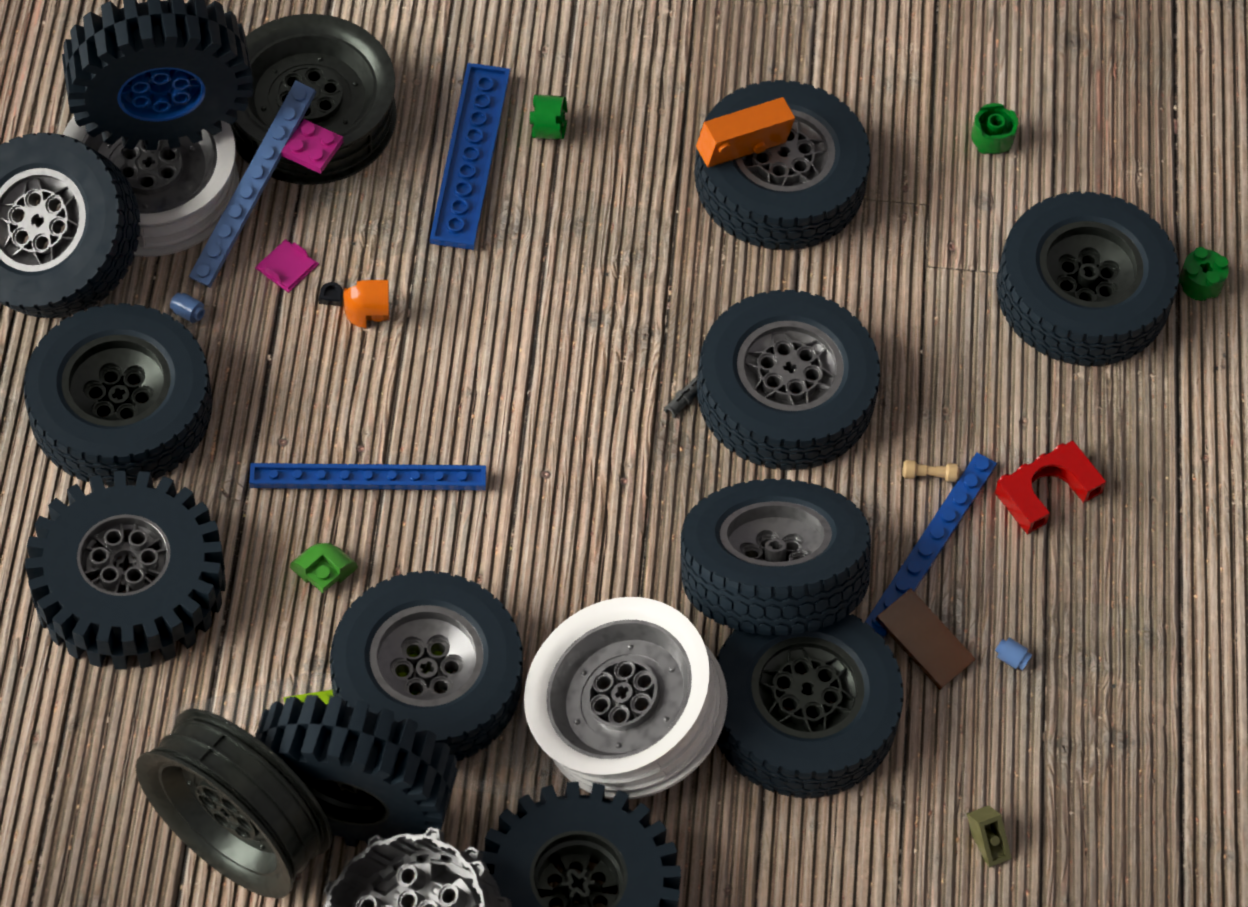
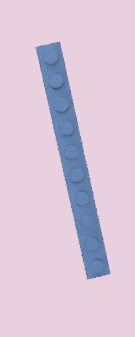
[189,80,317,288]

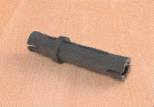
[664,376,697,418]

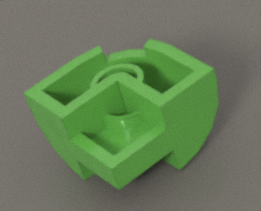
[290,543,358,593]

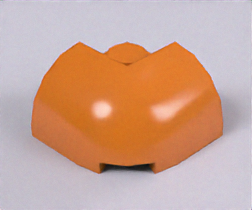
[343,280,389,328]

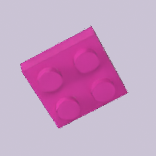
[281,119,343,174]

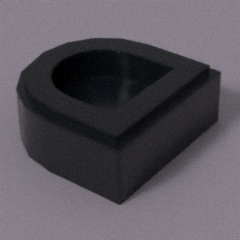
[319,282,343,306]

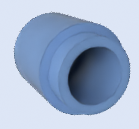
[170,293,205,323]
[995,637,1033,671]

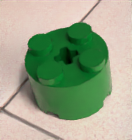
[530,94,568,140]
[971,103,1018,154]
[1179,247,1229,301]

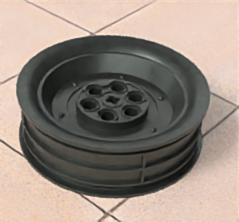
[229,14,396,185]
[136,709,332,898]

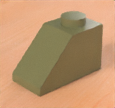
[967,805,1012,867]

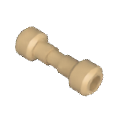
[902,460,960,482]

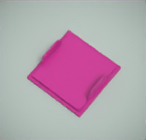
[255,239,319,293]

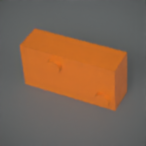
[696,97,795,168]

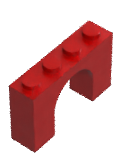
[995,440,1106,535]

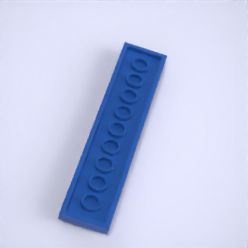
[430,63,510,250]

